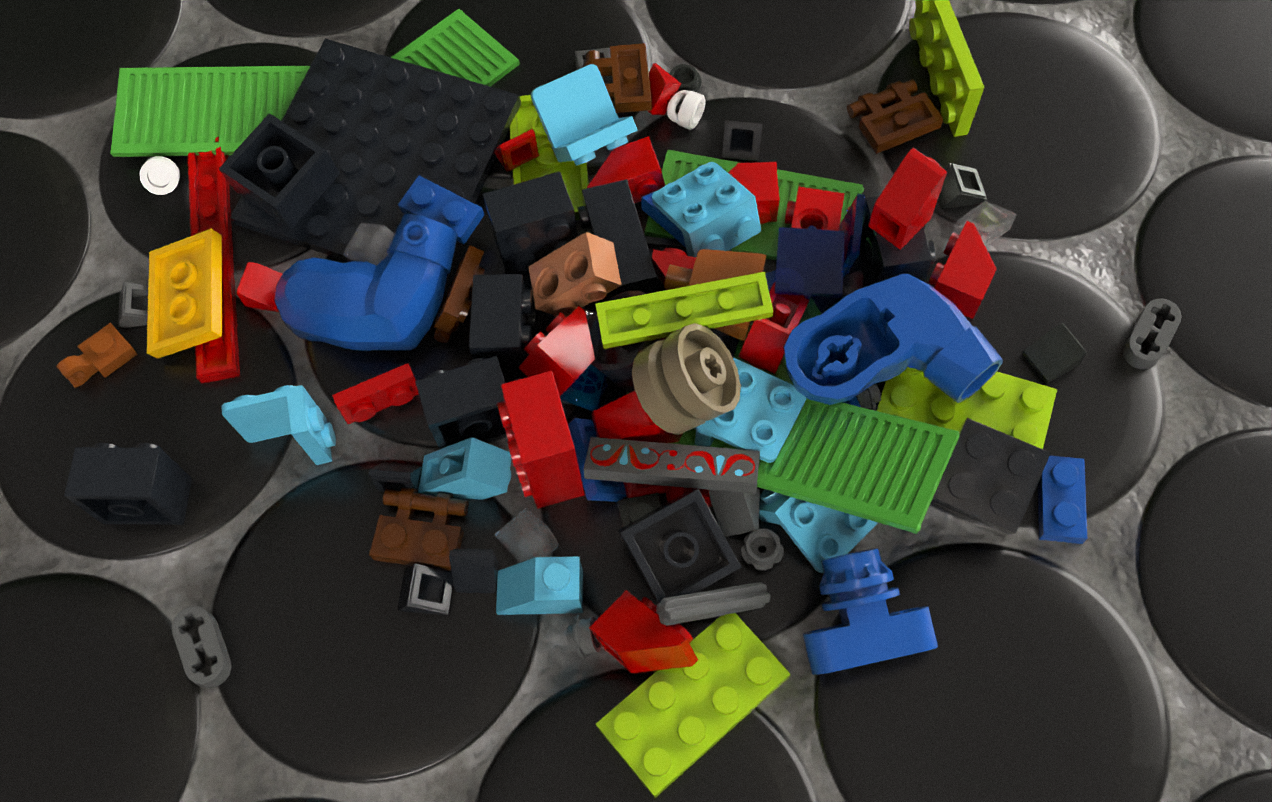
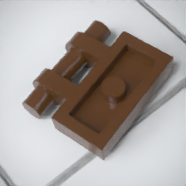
[583,43,652,113]
[847,79,943,154]
[434,245,485,343]
[369,487,469,572]

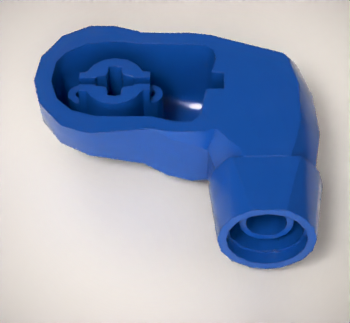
[275,214,458,351]
[784,274,1003,405]

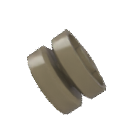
[632,323,741,435]

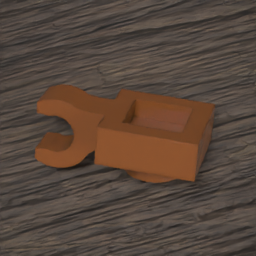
[56,323,138,388]

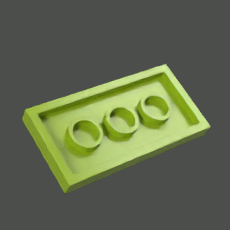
[909,0,984,137]
[510,95,589,220]
[876,367,1057,449]
[596,613,791,798]

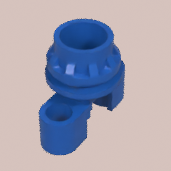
[803,548,938,675]

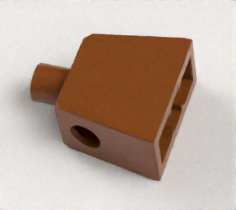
[664,249,767,341]

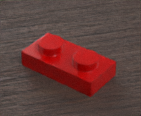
[332,363,419,425]

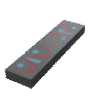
[583,437,760,494]

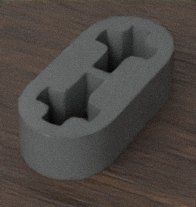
[1122,298,1182,370]
[172,606,232,688]

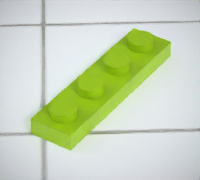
[595,272,773,349]

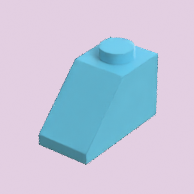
[418,437,512,500]
[496,557,583,615]

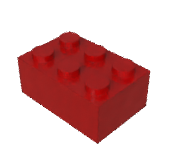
[497,371,585,509]

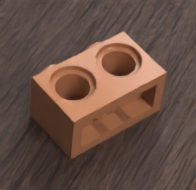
[529,232,621,317]

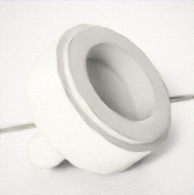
[667,90,706,130]
[140,156,180,195]

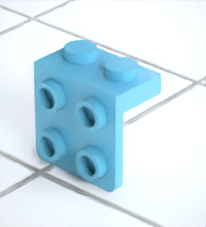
[531,64,638,166]
[652,162,762,257]
[695,358,806,463]
[221,385,336,465]
[759,489,878,573]

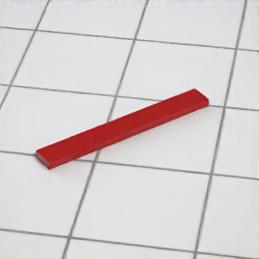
[187,137,240,384]

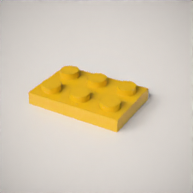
[147,228,222,359]

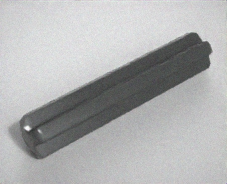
[656,582,771,626]

